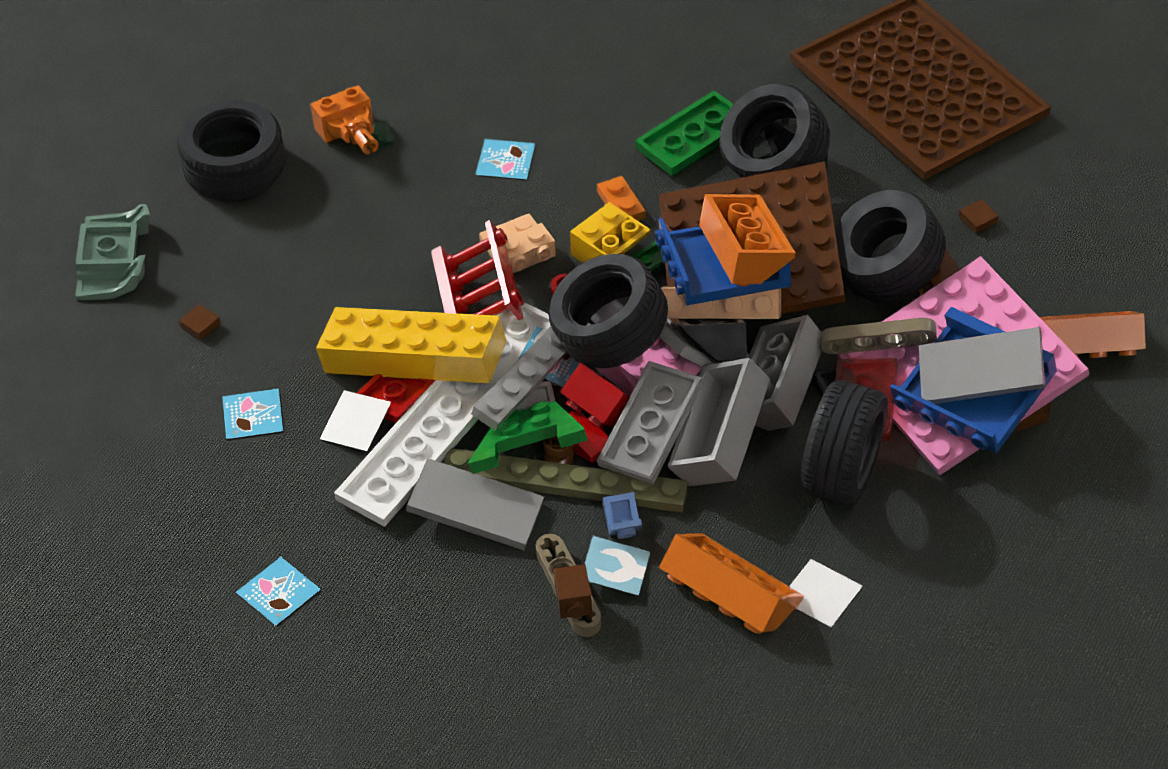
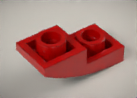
[569,410,609,463]

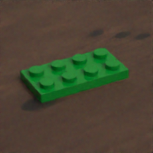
[635,90,734,176]

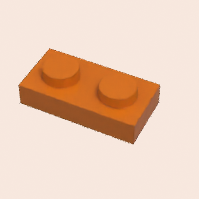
[597,176,646,221]

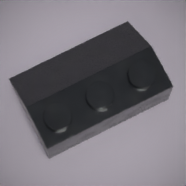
[678,319,747,363]

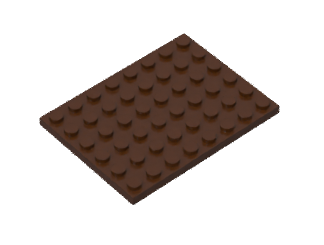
[790,0,1051,180]

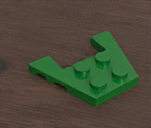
[468,401,588,474]

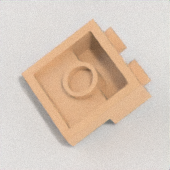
[479,214,556,273]

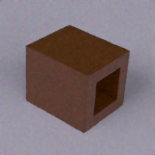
[554,564,592,619]

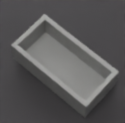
[667,358,770,487]

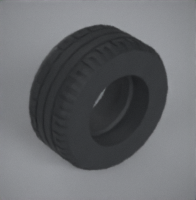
[835,190,946,302]

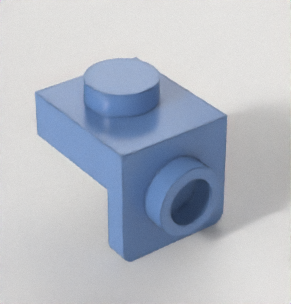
[602,492,642,539]

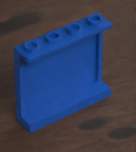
[655,218,791,306]
[890,307,1057,454]

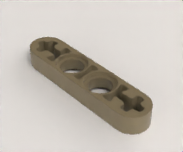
[821,318,937,354]
[536,534,601,637]

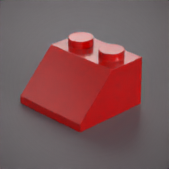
[560,362,630,429]

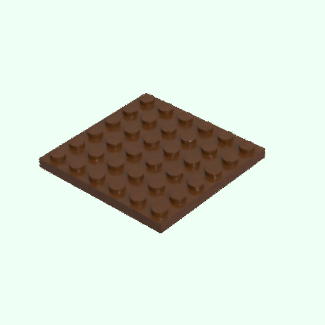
[659,161,846,331]

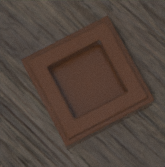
[958,199,999,234]
[179,304,221,340]

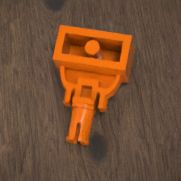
[310,85,379,154]

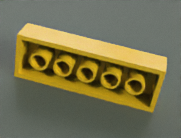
[316,307,507,384]

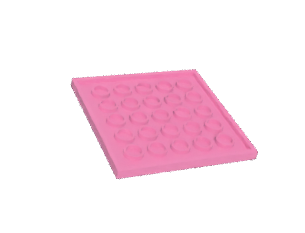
[837,256,1089,476]

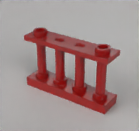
[431,220,524,320]

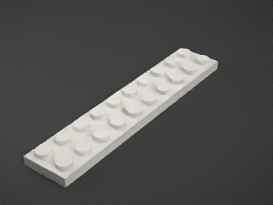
[334,302,550,527]

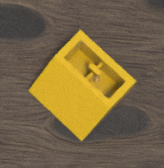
[570,202,650,263]

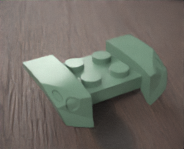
[75,204,150,301]

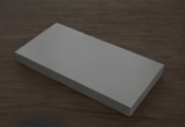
[617,297,720,367]
[919,327,1046,404]
[597,361,705,484]
[406,458,544,550]

